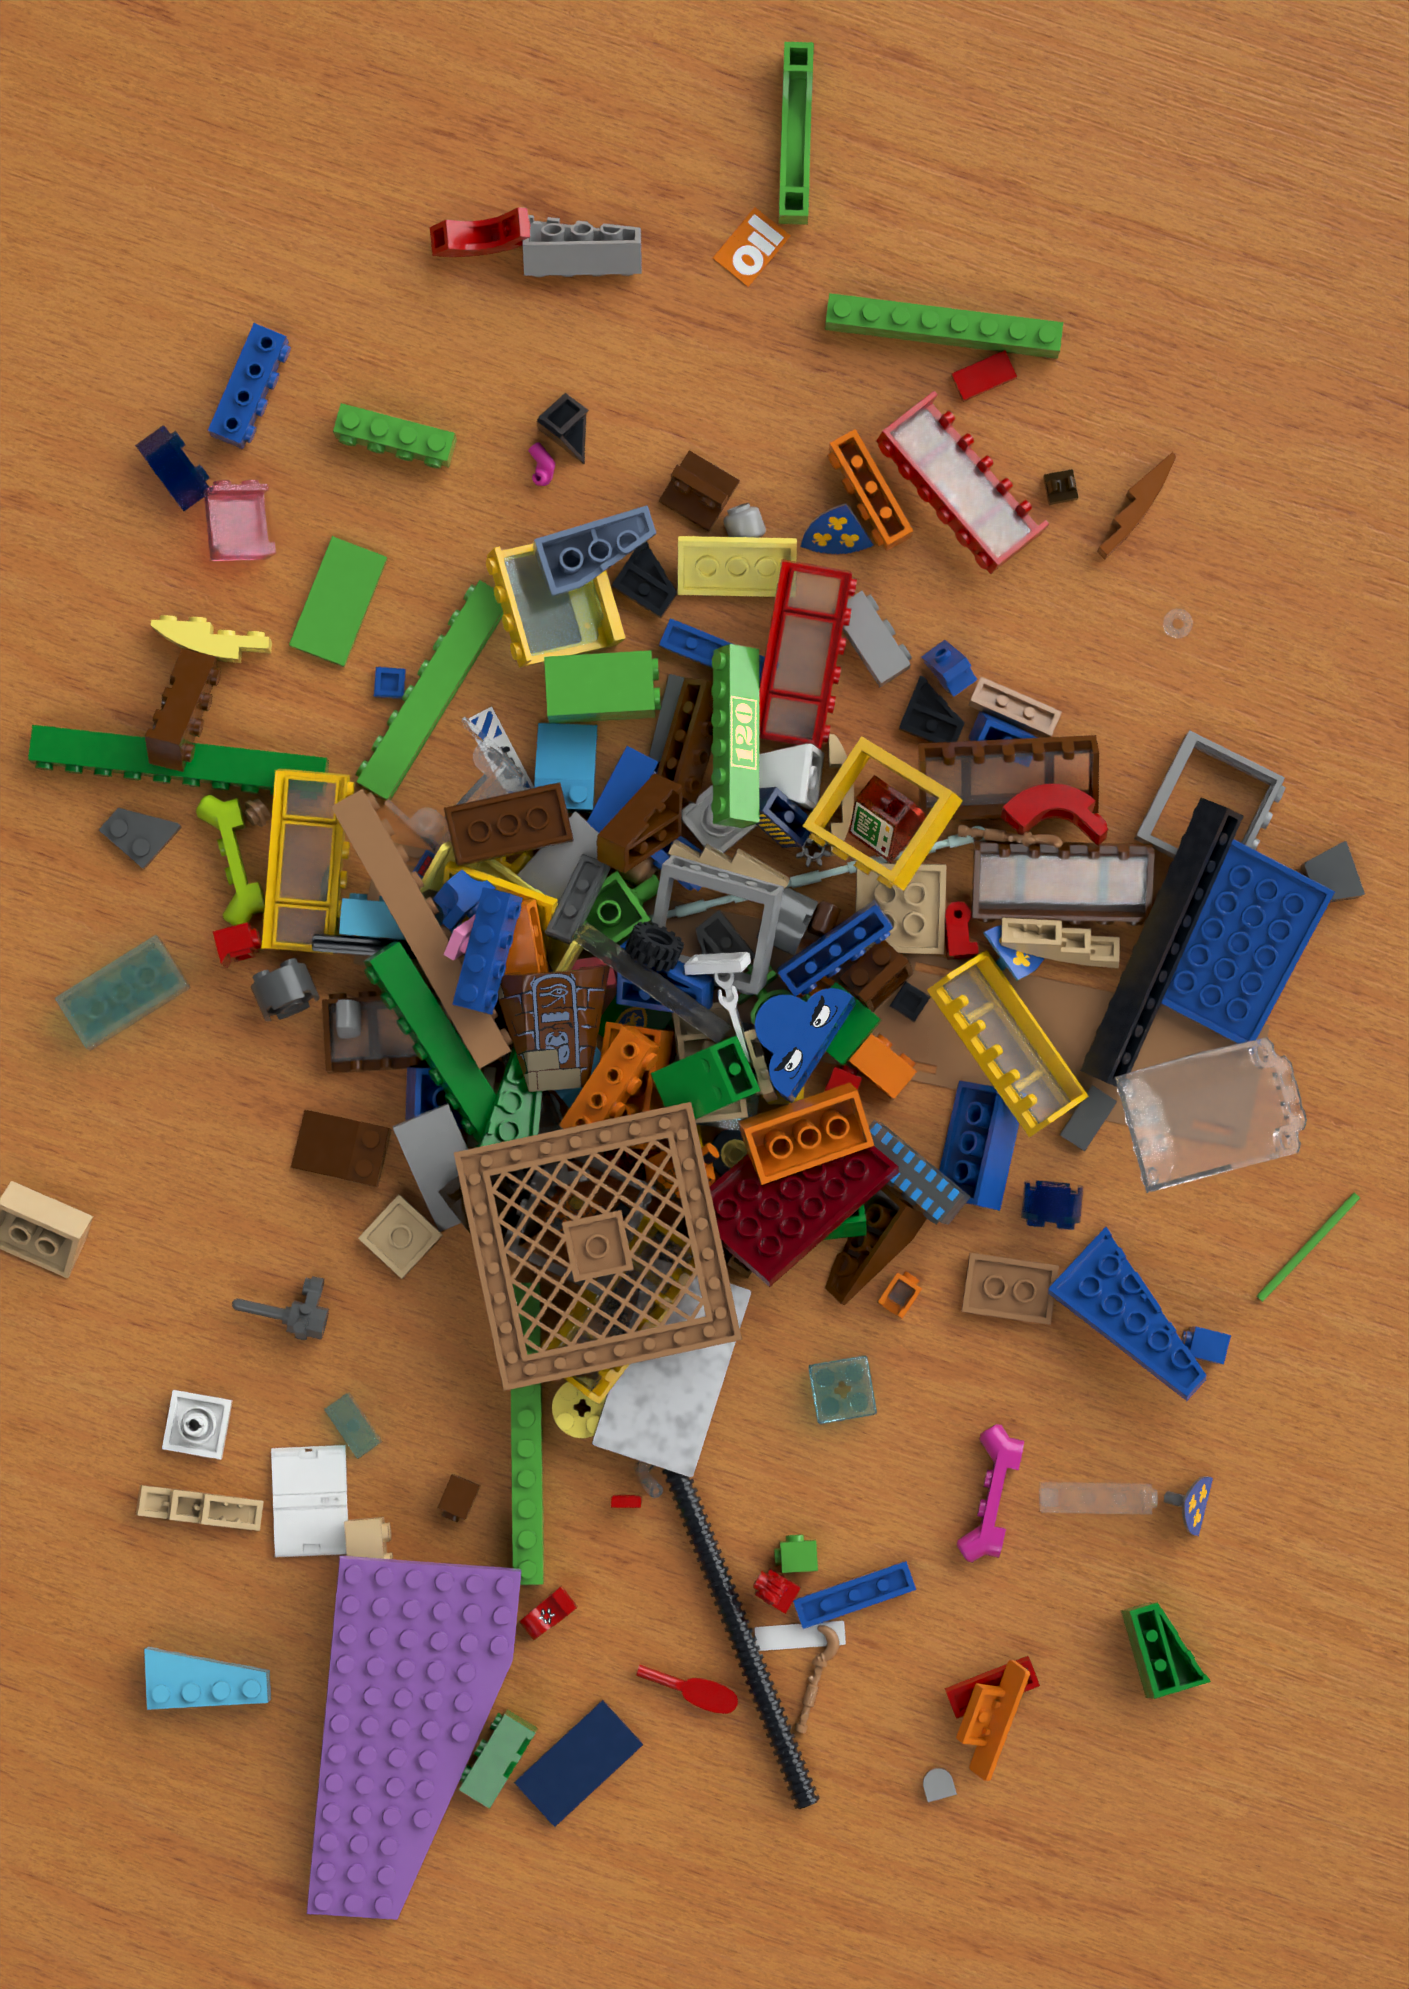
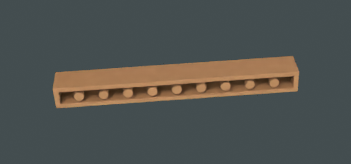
[331,789,513,1069]

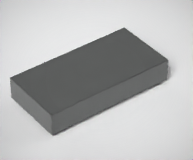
[1059,1085,1117,1151]

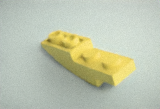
[151,615,272,663]

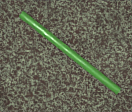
[1256,1193,1360,1302]

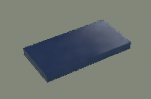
[514,1700,643,1827]

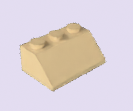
[0,1181,93,1278]

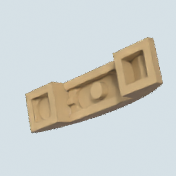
[828,734,854,856]

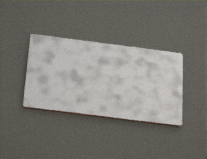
[592,1258,751,1477]

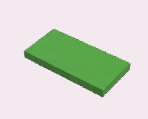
[289,536,388,668]

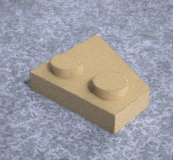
[744,1029,778,1102]

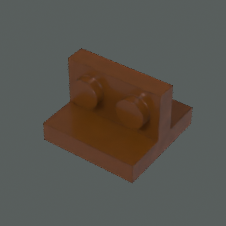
[659,450,740,532]
[839,940,914,1012]

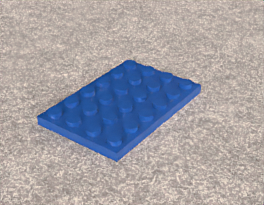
[1161,839,1335,1050]

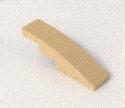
[668,839,789,888]
[1001,918,1120,968]
[136,1485,264,1531]

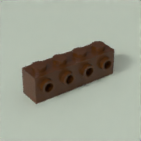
[657,678,713,804]

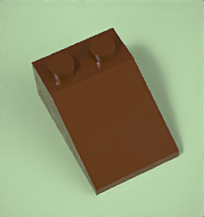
[291,1110,392,1187]

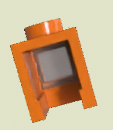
[877,1271,922,1319]

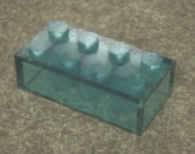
[55,935,191,1051]

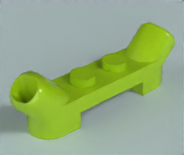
[196,795,265,926]

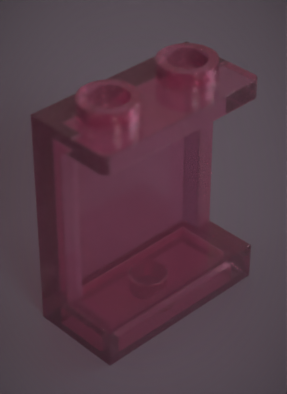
[204,480,276,561]

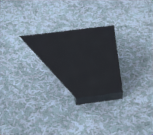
[536,393,589,464]

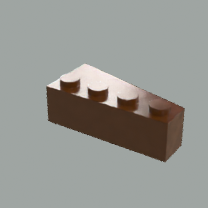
[145,648,221,772]

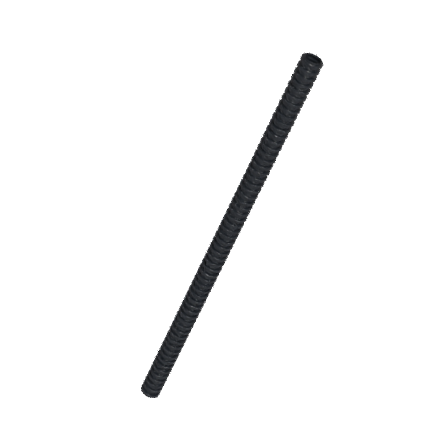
[600,1287,820,1809]

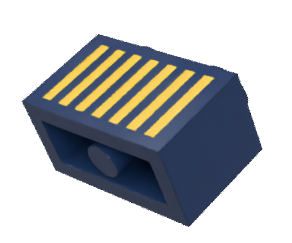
[756,787,811,848]

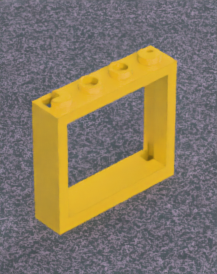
[803,736,963,891]

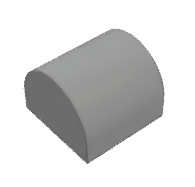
[336,1000,361,1038]

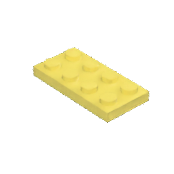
[678,536,797,597]

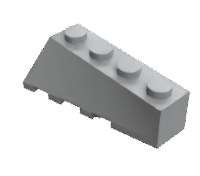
[523,215,642,277]

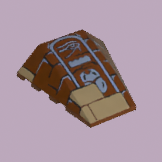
[498,965,610,1092]

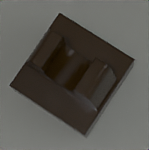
[1043,469,1079,505]

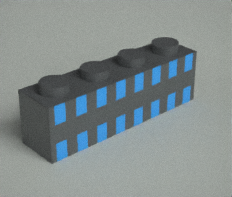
[869,1120,970,1225]

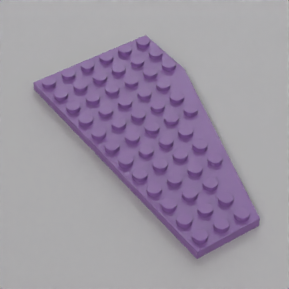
[307,1555,521,1920]

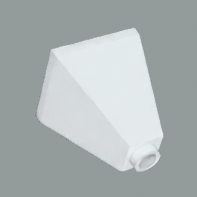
[759,744,824,811]

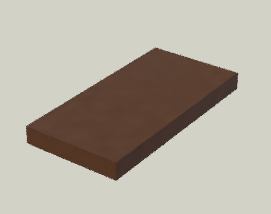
[444,782,574,867]

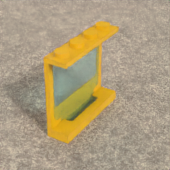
[486,544,625,668]

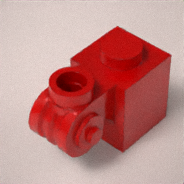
[753,1568,801,1614]

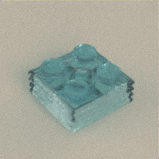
[808,1356,877,1424]

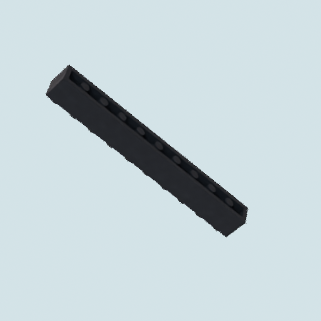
[1080,797,1244,1089]

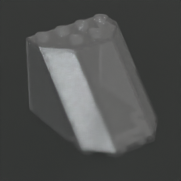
[1115,1037,1307,1193]

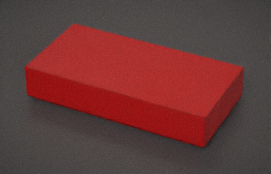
[951,350,1017,402]

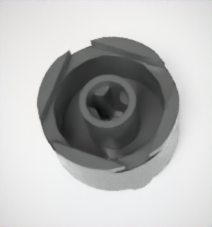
[756,887,818,956]
[251,958,320,1022]

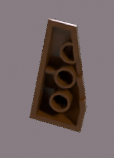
[825,1184,927,1305]

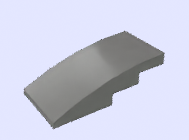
[518,811,599,903]
[393,1103,468,1232]

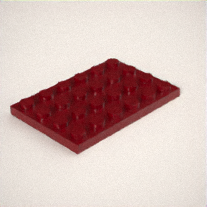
[710,1146,899,1287]

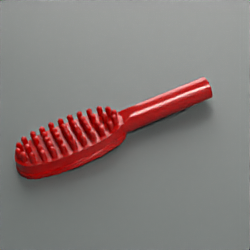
[636,1665,738,1714]

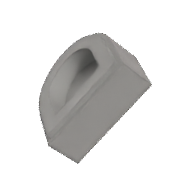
[923,1768,957,1802]

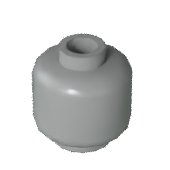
[723,503,766,538]

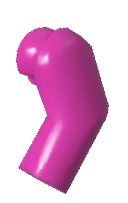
[528,442,555,486]

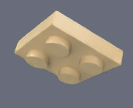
[358,1195,443,1279]

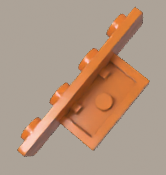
[956,1660,1030,1781]

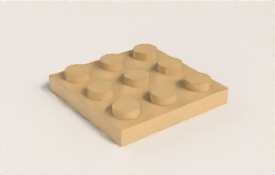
[855,863,946,954]

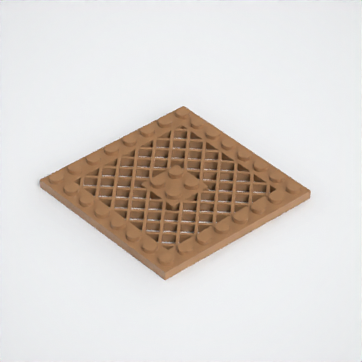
[454,1102,742,1391]

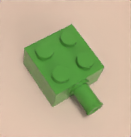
[583,871,659,956]

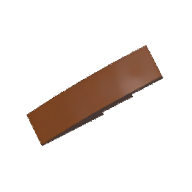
[1097,452,1176,560]

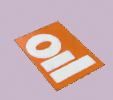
[713,207,791,287]

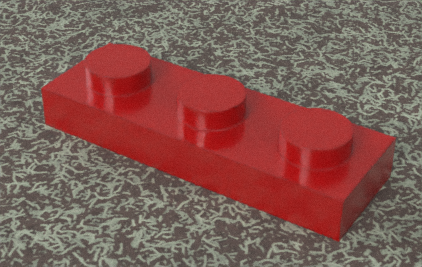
[944,1656,1040,1719]

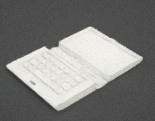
[271,1445,348,1557]

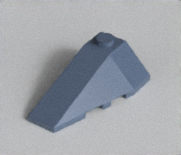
[533,505,656,596]

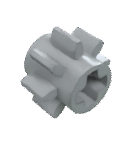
[796,835,831,867]

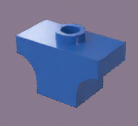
[921,640,978,697]
[432,870,495,930]

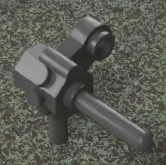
[232,1276,329,1340]

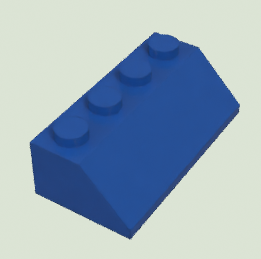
[939,1080,1026,1211]

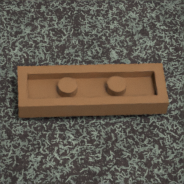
[968,676,1062,738]

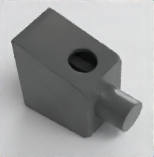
[1301,841,1365,903]

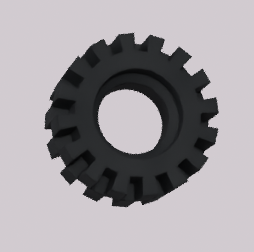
[625,921,684,972]

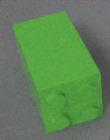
[544,650,661,724]

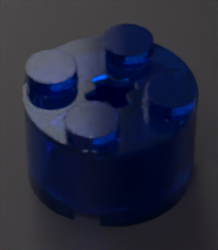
[1021,1180,1084,1230]

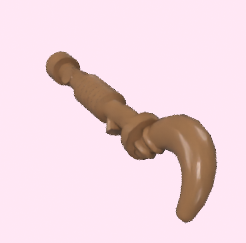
[958,825,1063,848]
[794,1625,839,1734]

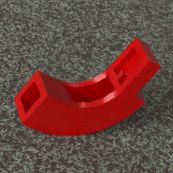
[429,207,531,257]
[1001,784,1108,846]

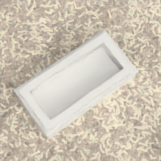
[684,952,751,975]

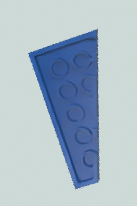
[1048,1227,1206,1401]

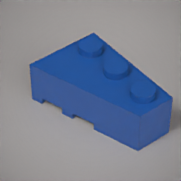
[616,940,714,1017]

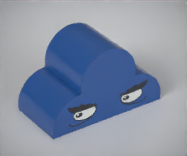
[755,988,856,1103]

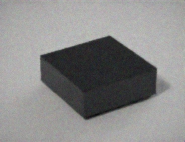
[889,981,930,1022]

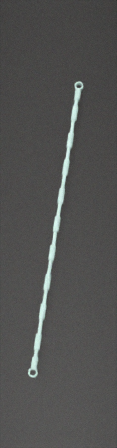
[588,826,985,941]

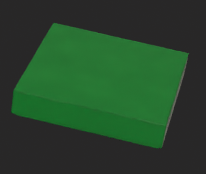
[826,982,882,1066]

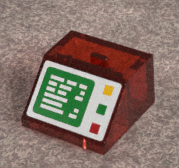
[849,775,927,864]

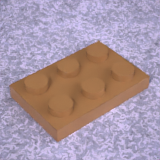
[961,1253,1059,1325]

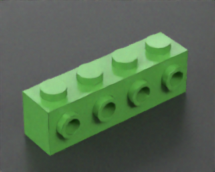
[333,403,457,469]

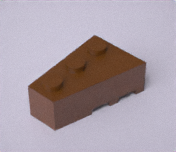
[596,773,682,873]

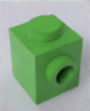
[774,1535,818,1573]

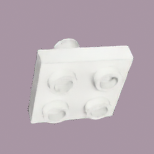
[682,785,757,853]
[162,1390,233,1460]

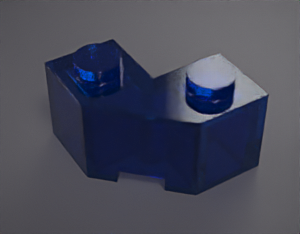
[135,425,212,511]

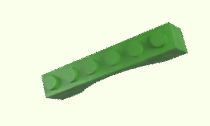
[778,42,814,225]

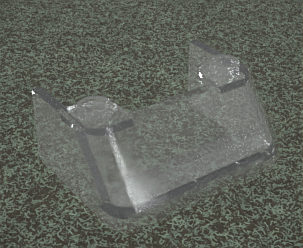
[384,716,527,854]

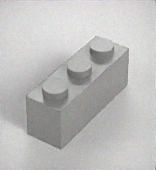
[832,591,912,687]

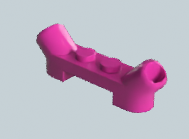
[956,1424,1024,1563]

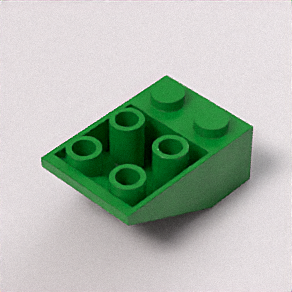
[651,1035,761,1120]

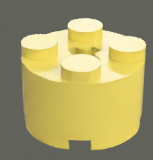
[552,1378,607,1438]

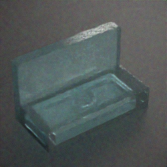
[324,1392,383,1459]

